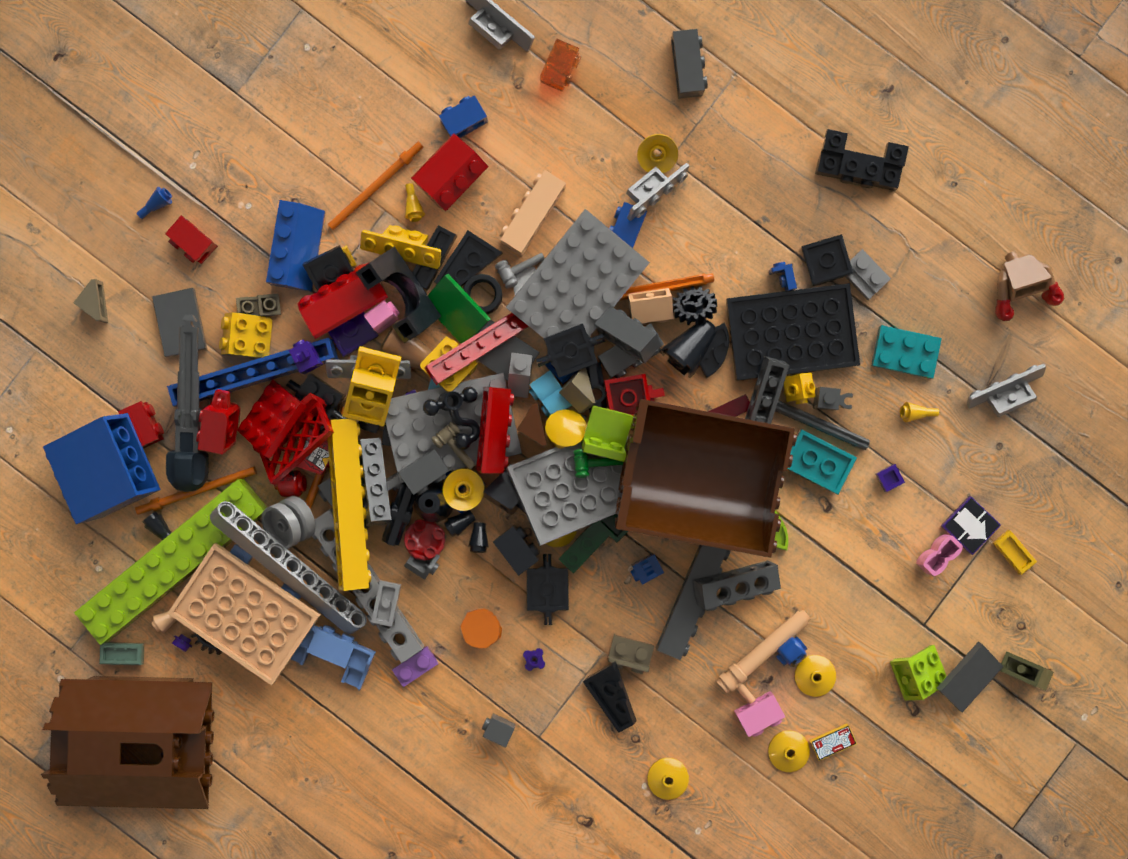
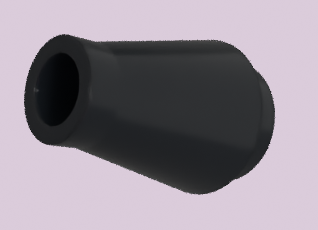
[444,510,476,537]
[142,511,172,540]
[468,522,489,553]

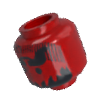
[274,470,307,497]

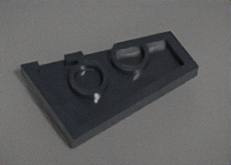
[434,230,503,286]
[583,661,637,733]

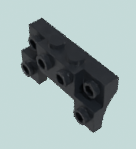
[815,129,909,191]

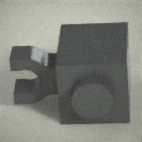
[813,387,853,411]
[482,714,516,748]

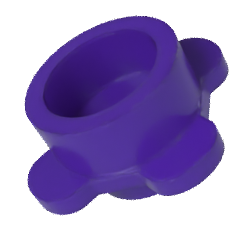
[523,648,545,671]

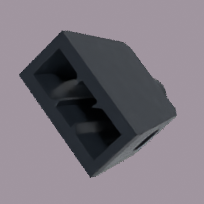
[483,464,526,515]

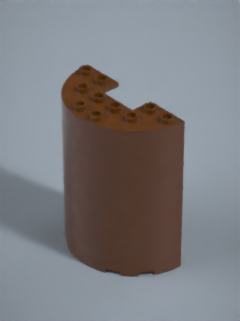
[615,399,797,558]

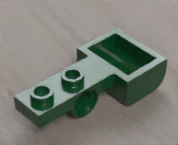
[558,514,628,574]

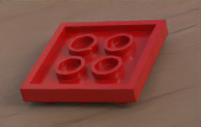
[237,379,307,459]

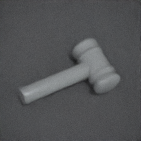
[495,253,545,289]

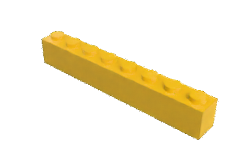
[328,419,371,591]

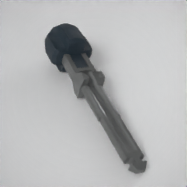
[166,314,209,492]

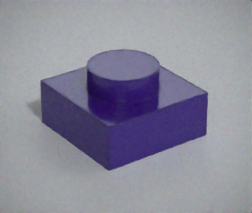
[875,464,905,492]

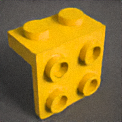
[219,312,272,358]
[420,336,478,392]

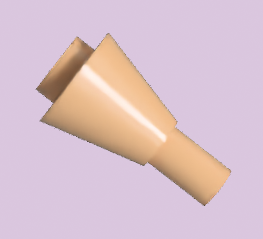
[152,611,177,634]

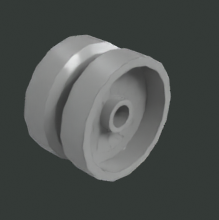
[262,496,316,549]

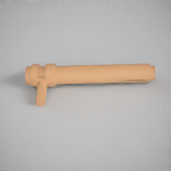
[717,610,811,704]

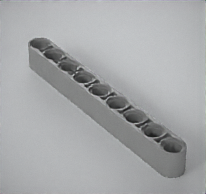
[210,501,366,634]

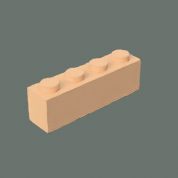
[500,170,566,256]

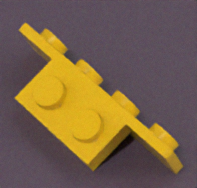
[360,225,441,269]

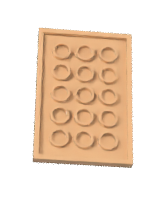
[167,543,320,686]

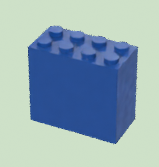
[43,413,161,525]

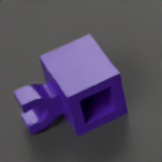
[289,340,323,374]

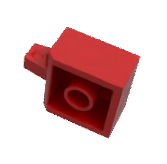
[604,374,665,416]
[196,389,241,455]

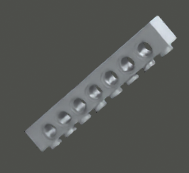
[312,510,424,663]

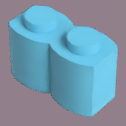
[529,370,572,418]

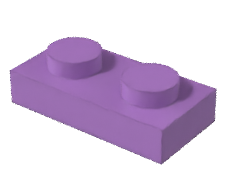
[392,646,439,687]

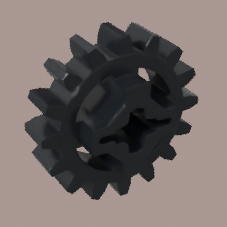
[672,286,717,326]

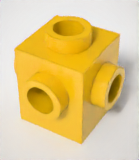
[784,373,816,405]

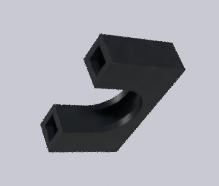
[356,246,441,343]

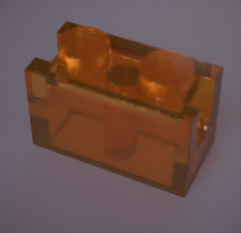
[540,39,581,92]

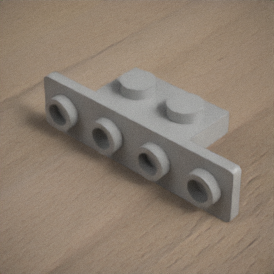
[466,0,535,51]
[626,163,690,221]
[325,355,411,379]
[967,364,1046,417]

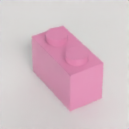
[734,691,785,737]

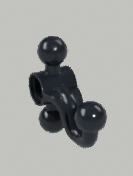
[423,387,480,450]

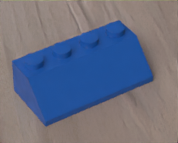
[266,200,325,292]

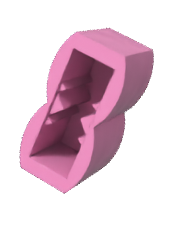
[364,300,400,334]
[916,534,963,576]

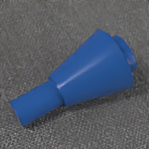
[137,187,172,219]

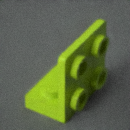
[581,406,633,462]
[890,645,947,701]

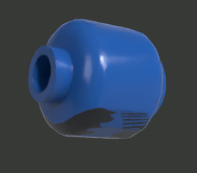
[776,636,808,667]

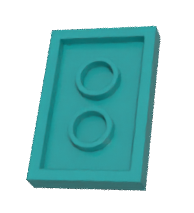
[871,325,942,379]
[788,429,857,495]

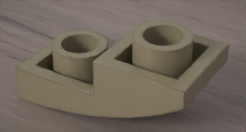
[236,294,281,317]

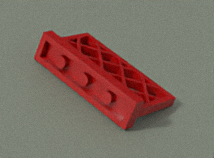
[252,393,334,485]

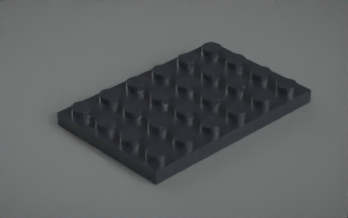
[726,283,860,381]

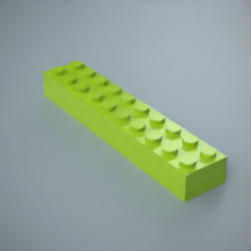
[74,479,267,645]

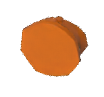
[460,608,502,648]

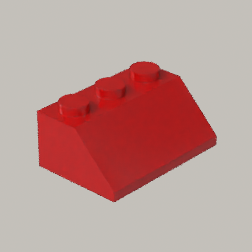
[411,133,489,211]

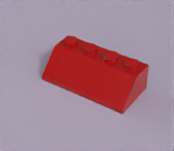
[297,262,388,339]
[476,387,514,473]

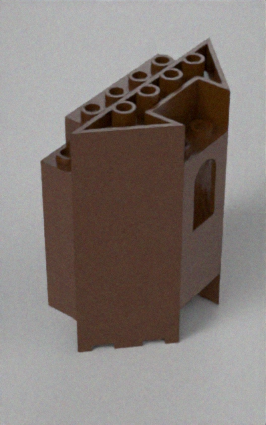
[41,676,215,809]

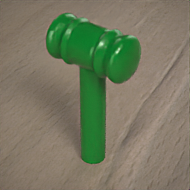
[573,449,623,478]

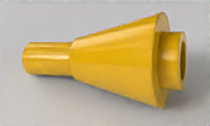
[405,183,425,222]
[899,402,939,422]

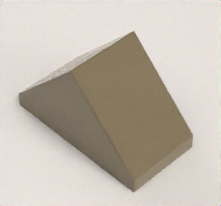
[74,279,108,323]
[559,368,596,413]

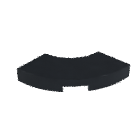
[699,322,729,378]

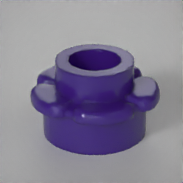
[172,634,192,652]

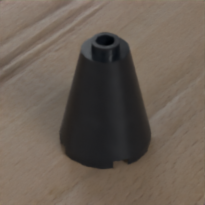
[660,320,716,378]
[414,481,454,522]

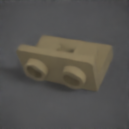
[608,634,654,674]

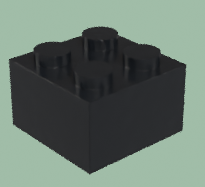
[493,524,540,576]

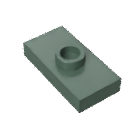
[99,642,144,665]

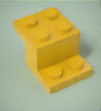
[342,346,402,427]

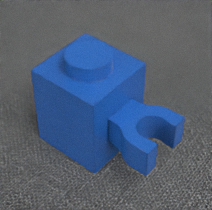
[630,553,664,585]

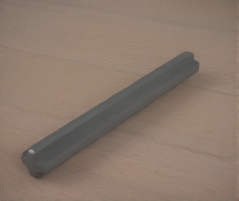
[775,400,870,450]

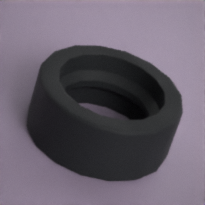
[463,274,503,314]

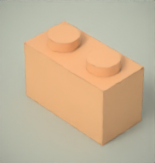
[628,288,674,325]

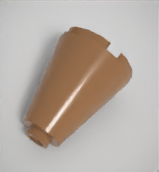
[380,320,432,371]

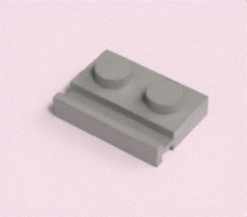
[846,249,891,300]

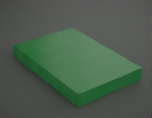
[428,274,491,344]

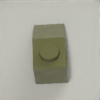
[1000,651,1054,691]

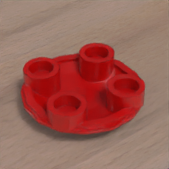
[404,519,445,561]

